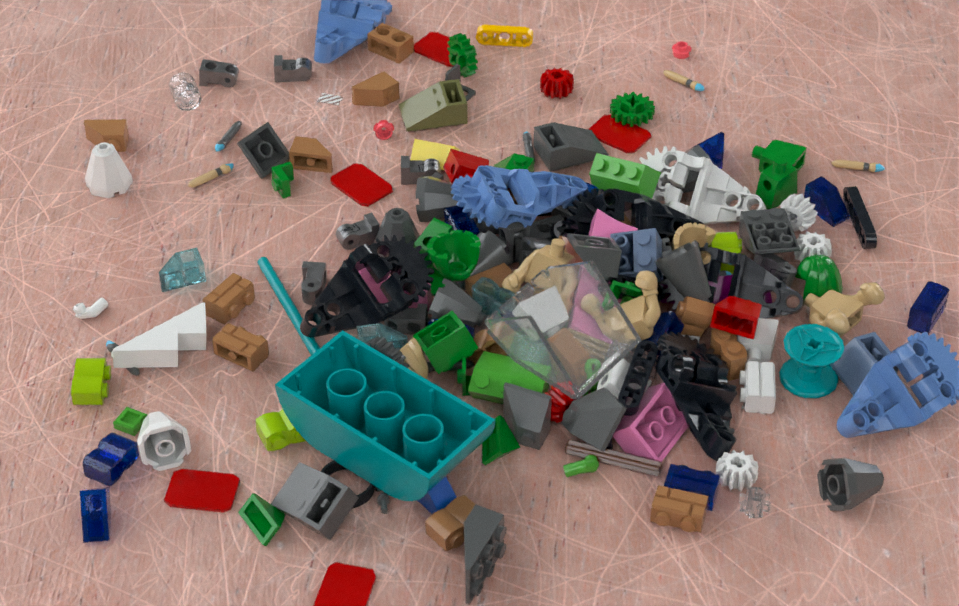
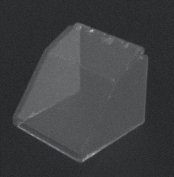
[484,261,642,399]

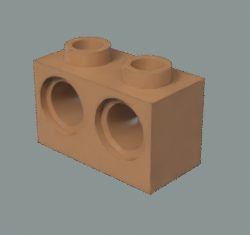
[367,23,414,64]

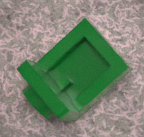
[271,162,294,199]

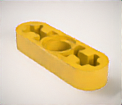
[476,25,534,47]

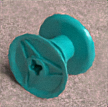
[779,324,844,398]

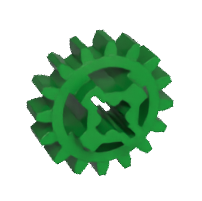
[447,33,478,78]
[610,92,655,127]

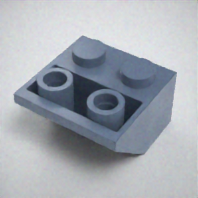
[610,228,663,282]
[830,332,898,395]

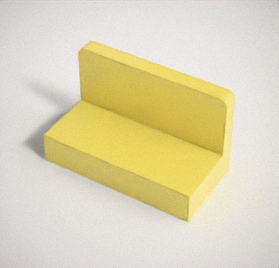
[410,139,460,171]

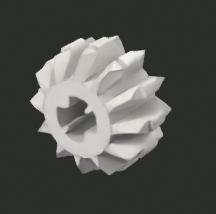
[780,193,818,232]
[794,231,832,263]
[715,449,759,492]

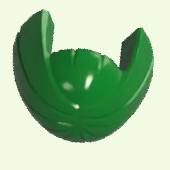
[427,230,481,282]
[795,254,843,300]

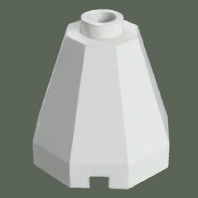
[85,142,133,198]
[137,411,191,471]

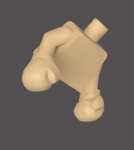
[502,239,580,318]
[582,270,661,349]
[804,282,885,337]

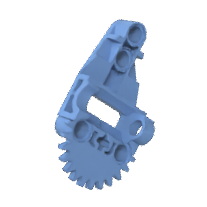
[314,0,392,63]
[451,165,588,229]
[837,332,959,438]

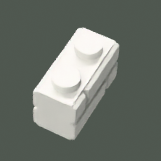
[739,361,776,414]

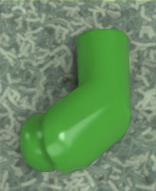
[563,455,599,477]

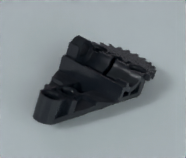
[567,188,706,247]
[300,235,434,338]
[660,242,804,319]
[655,331,737,461]

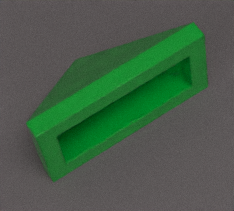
[482,415,521,466]
[238,493,286,546]

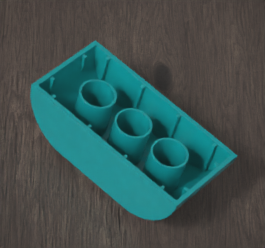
[275,330,495,501]

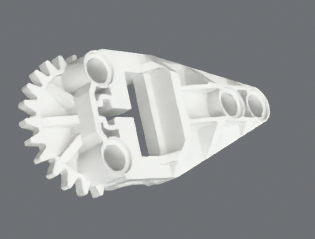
[639,146,766,224]

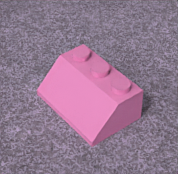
[613,382,688,462]

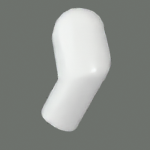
[73,298,108,319]

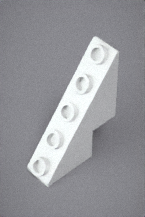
[111,303,206,368]

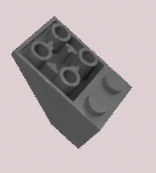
[534,122,609,172]
[739,208,800,254]
[271,462,359,541]
[464,504,507,605]

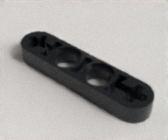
[843,186,877,249]
[618,340,658,416]

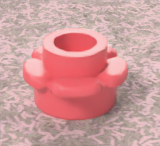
[672,41,692,59]
[373,120,394,140]

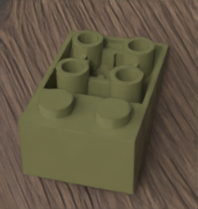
[399,79,468,132]

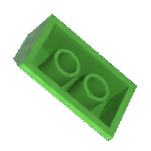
[589,153,661,210]
[468,351,554,404]

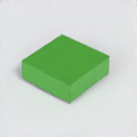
[113,407,147,436]

